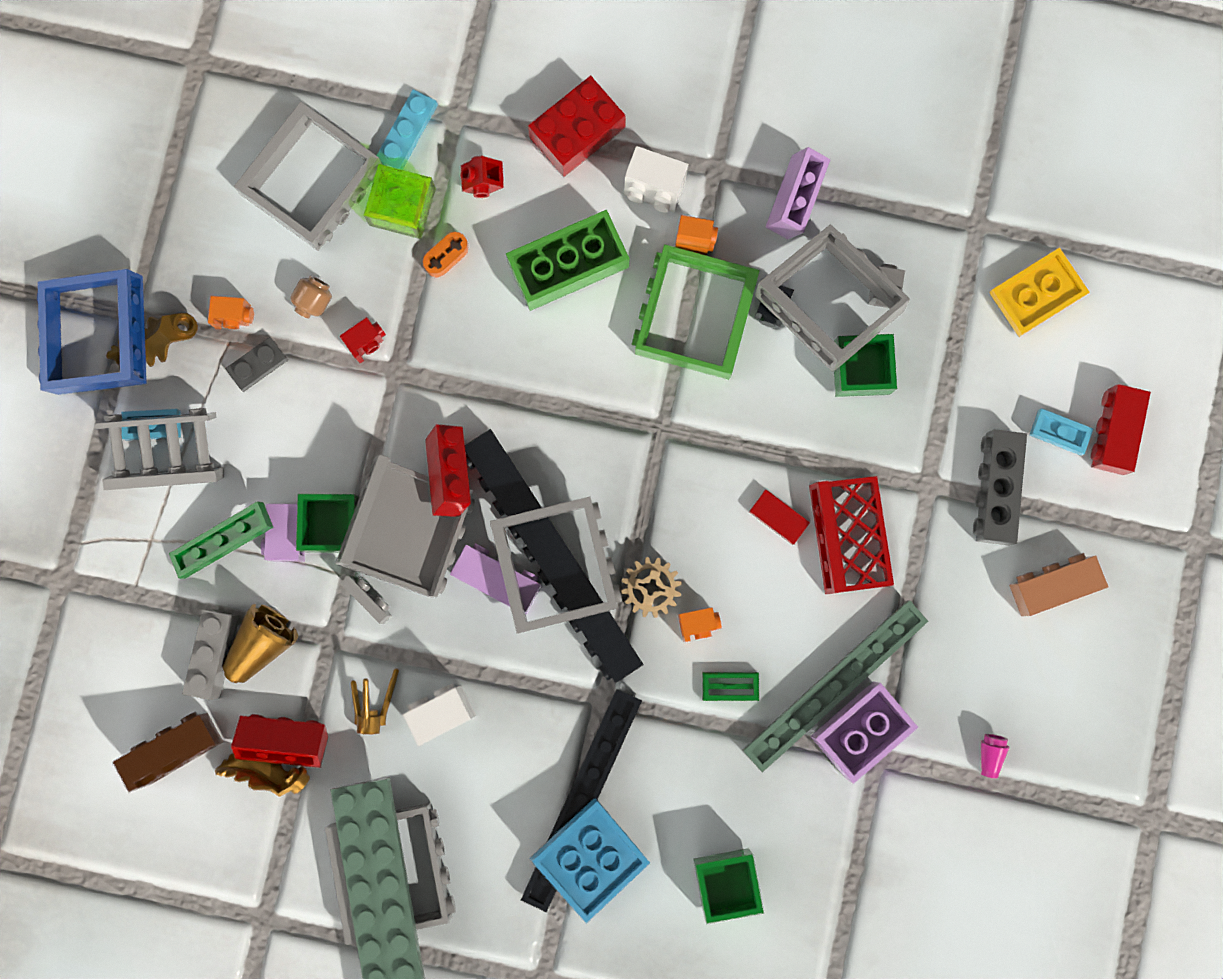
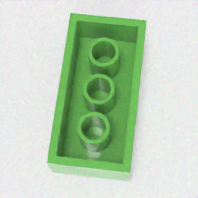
[506,209,630,311]

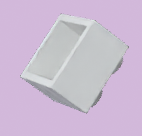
[624,146,689,213]
[403,683,476,746]

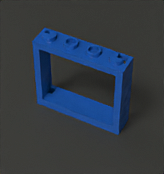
[37,269,147,395]

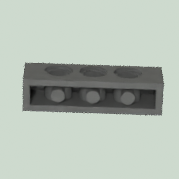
[973,429,1027,546]

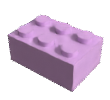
[810,681,918,784]

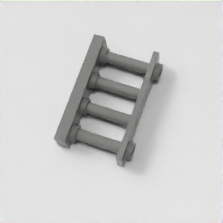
[94,408,224,490]

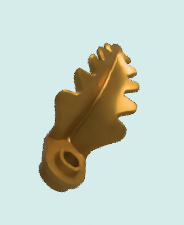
[106,313,198,367]
[215,753,310,797]

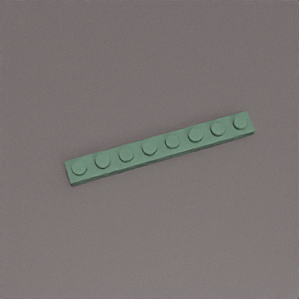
[743,600,929,773]

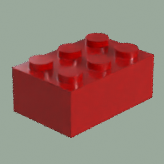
[528,75,626,177]

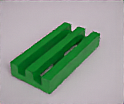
[702,672,759,701]

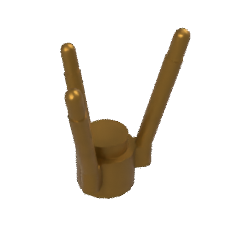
[351,668,399,734]

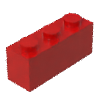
[1090,384,1151,475]
[425,424,471,517]
[231,714,328,768]

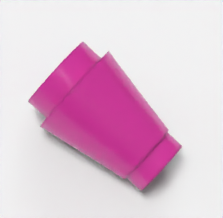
[981,734,1010,778]

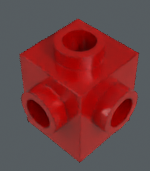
[460,155,504,198]

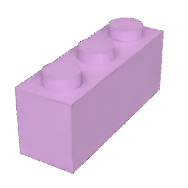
[766,147,831,239]
[450,543,542,614]

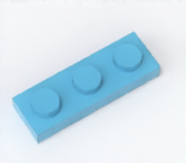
[376,89,438,174]

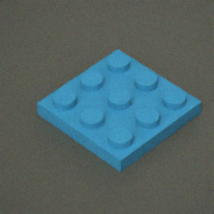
[530,798,650,924]

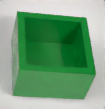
[834,334,897,397]
[296,494,359,553]
[693,848,764,924]

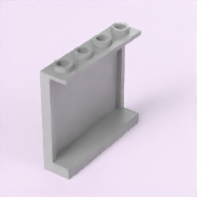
[335,454,475,598]

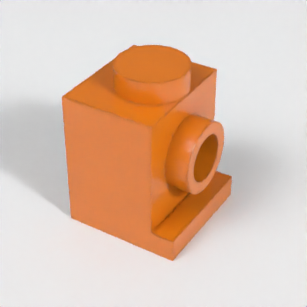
[208,296,254,330]
[678,607,722,642]

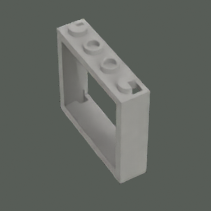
[234,102,383,251]
[755,224,910,372]
[490,496,622,634]
[325,803,455,945]

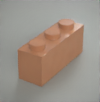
[1009,553,1109,616]

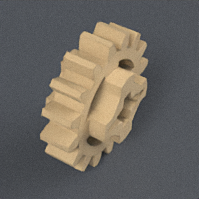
[621,557,682,618]

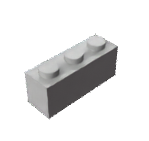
[182,609,240,700]

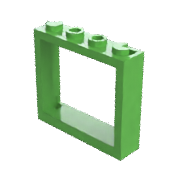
[631,244,760,380]

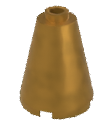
[222,604,299,683]

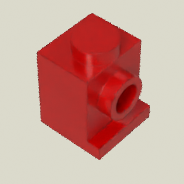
[340,317,386,363]

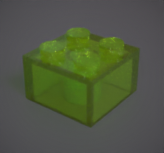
[363,164,436,239]

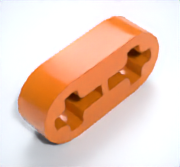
[423,232,469,277]

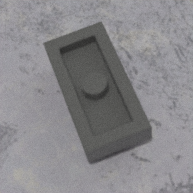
[225,337,288,392]

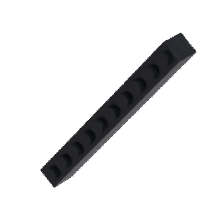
[465,429,644,684]

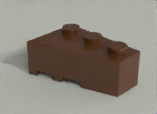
[112,712,223,793]

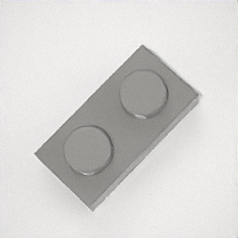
[340,575,392,624]

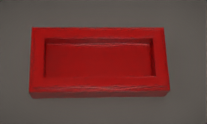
[749,489,810,545]

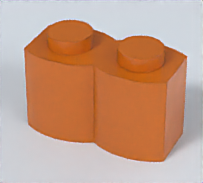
[675,215,718,256]

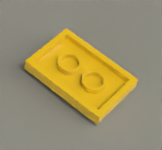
[989,247,1090,337]

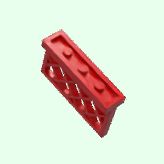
[809,476,894,595]

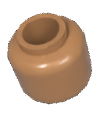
[290,276,332,319]

